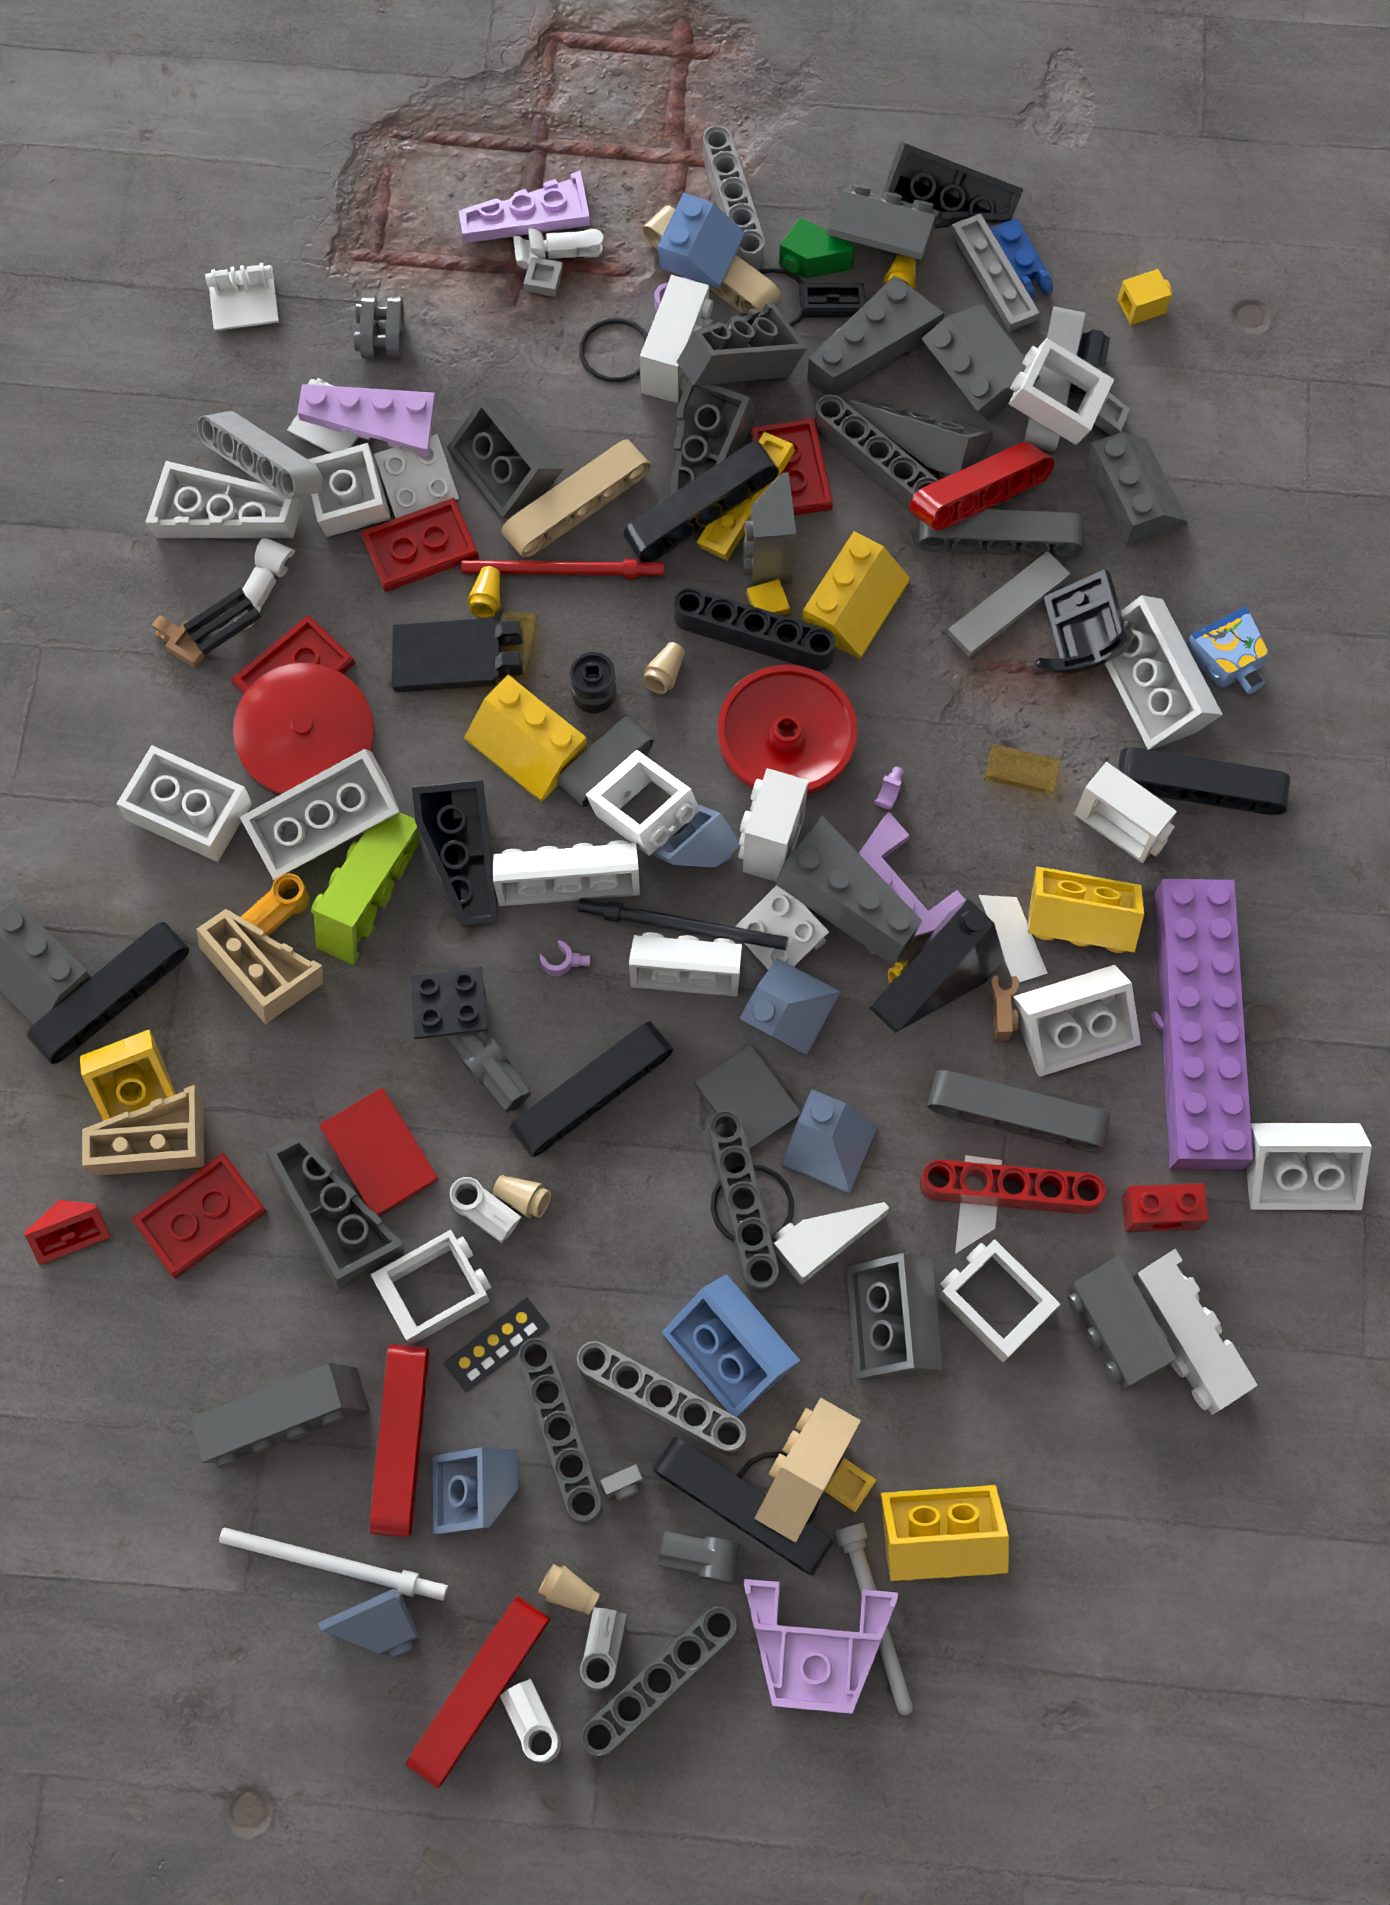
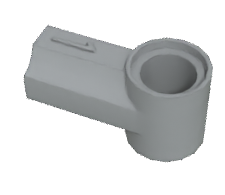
[580,1607,627,1692]

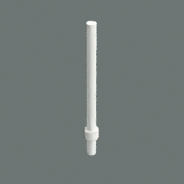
[219,1527,448,1601]

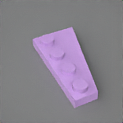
[459,171,590,243]
[297,384,436,457]

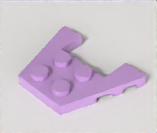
[859,812,965,955]
[744,1579,898,1714]

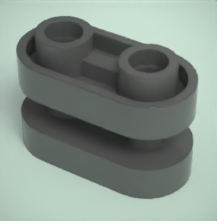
[354,296,405,358]

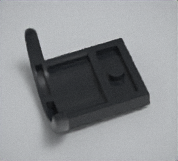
[1036,569,1133,673]

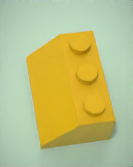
[802,531,910,659]
[464,675,587,803]
[1028,866,1144,953]
[881,1485,1009,1581]

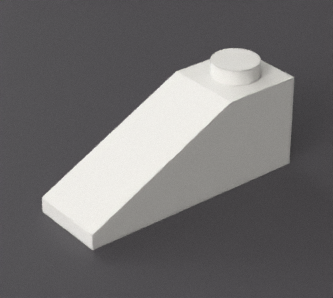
[773,1202,889,1285]

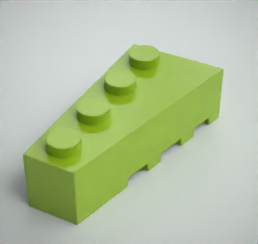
[311,812,421,965]

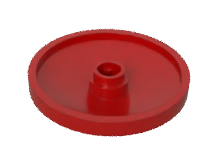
[233,663,375,796]
[717,665,857,795]

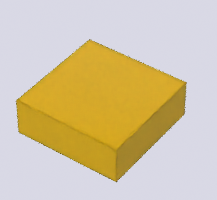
[747,579,790,615]
[823,1458,876,1514]

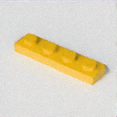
[697,432,795,561]

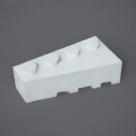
[145,461,303,538]
[1133,1249,1258,1415]

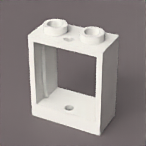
[1009,338,1114,445]
[586,750,700,856]
[1074,762,1177,863]
[371,1230,491,1345]
[938,1239,1060,1363]

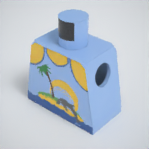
[1186,606,1268,694]

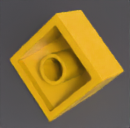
[80,1029,176,1121]

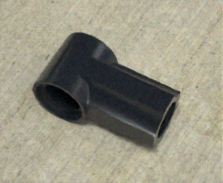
[1069,329,1110,394]

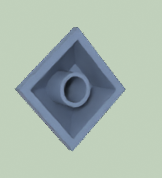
[638,804,741,868]
[739,958,841,1056]
[781,1089,877,1194]
[432,1447,519,1535]
[318,1589,420,1659]

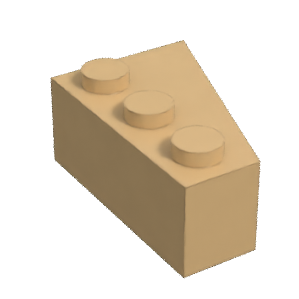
[196,909,323,1024]
[82,1084,204,1176]
[754,1398,861,1543]

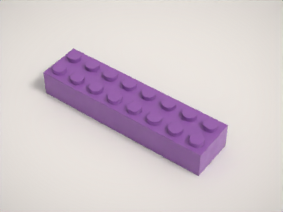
[1154,879,1253,1170]

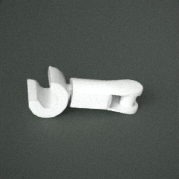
[513,228,603,269]
[232,538,295,629]

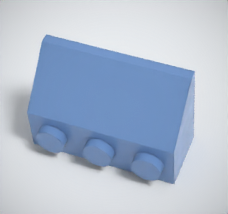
[661,1274,800,1418]

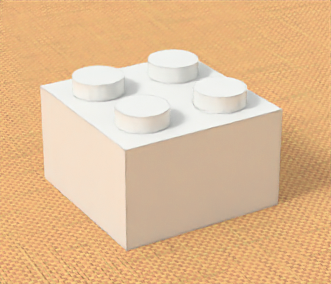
[308,443,391,537]

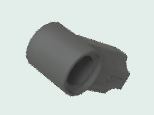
[658,1531,739,1583]

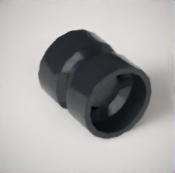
[570,652,616,713]

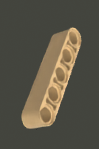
[642,205,782,314]
[501,439,651,559]

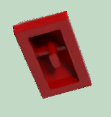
[24,1200,111,1265]

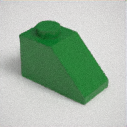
[779,217,855,278]

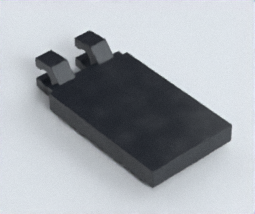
[392,617,523,693]

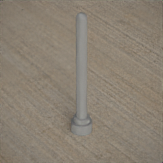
[834,1522,913,1715]

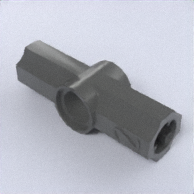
[445,1031,531,1113]

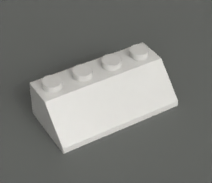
[1105,595,1223,750]
[240,749,400,880]
[493,840,640,906]

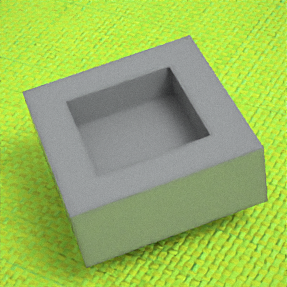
[524,257,563,297]
[1094,392,1130,436]
[600,1464,643,1501]

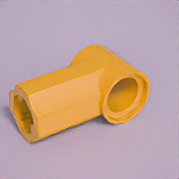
[241,873,310,936]

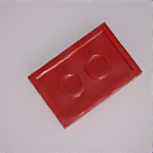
[749,418,833,515]
[360,498,479,592]
[231,614,355,695]
[319,1087,439,1217]
[131,1152,268,1279]

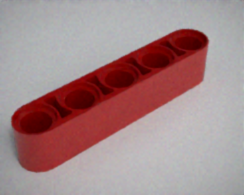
[909,441,1054,531]
[919,1160,1106,1214]
[370,1344,429,1537]
[405,1596,550,1789]

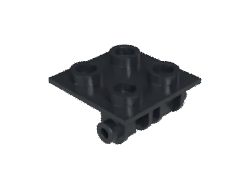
[410,967,488,1039]

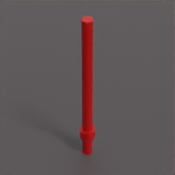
[461,559,664,579]

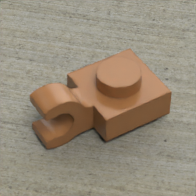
[151,615,212,669]
[990,976,1019,1042]

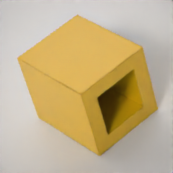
[1117,269,1172,326]

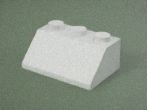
[629,932,742,997]
[1014,965,1141,1077]
[1246,1123,1372,1210]

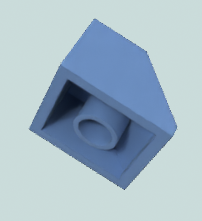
[657,193,745,289]

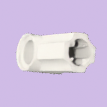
[450,1177,521,1244]
[500,1679,561,1763]

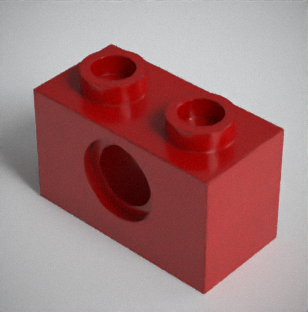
[1122,1183,1208,1232]

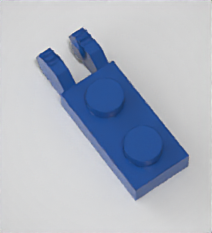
[990,218,1054,300]

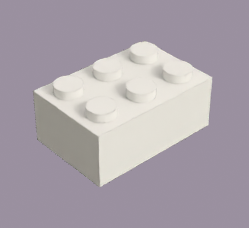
[640,275,713,403]
[116,745,252,862]
[738,768,809,882]

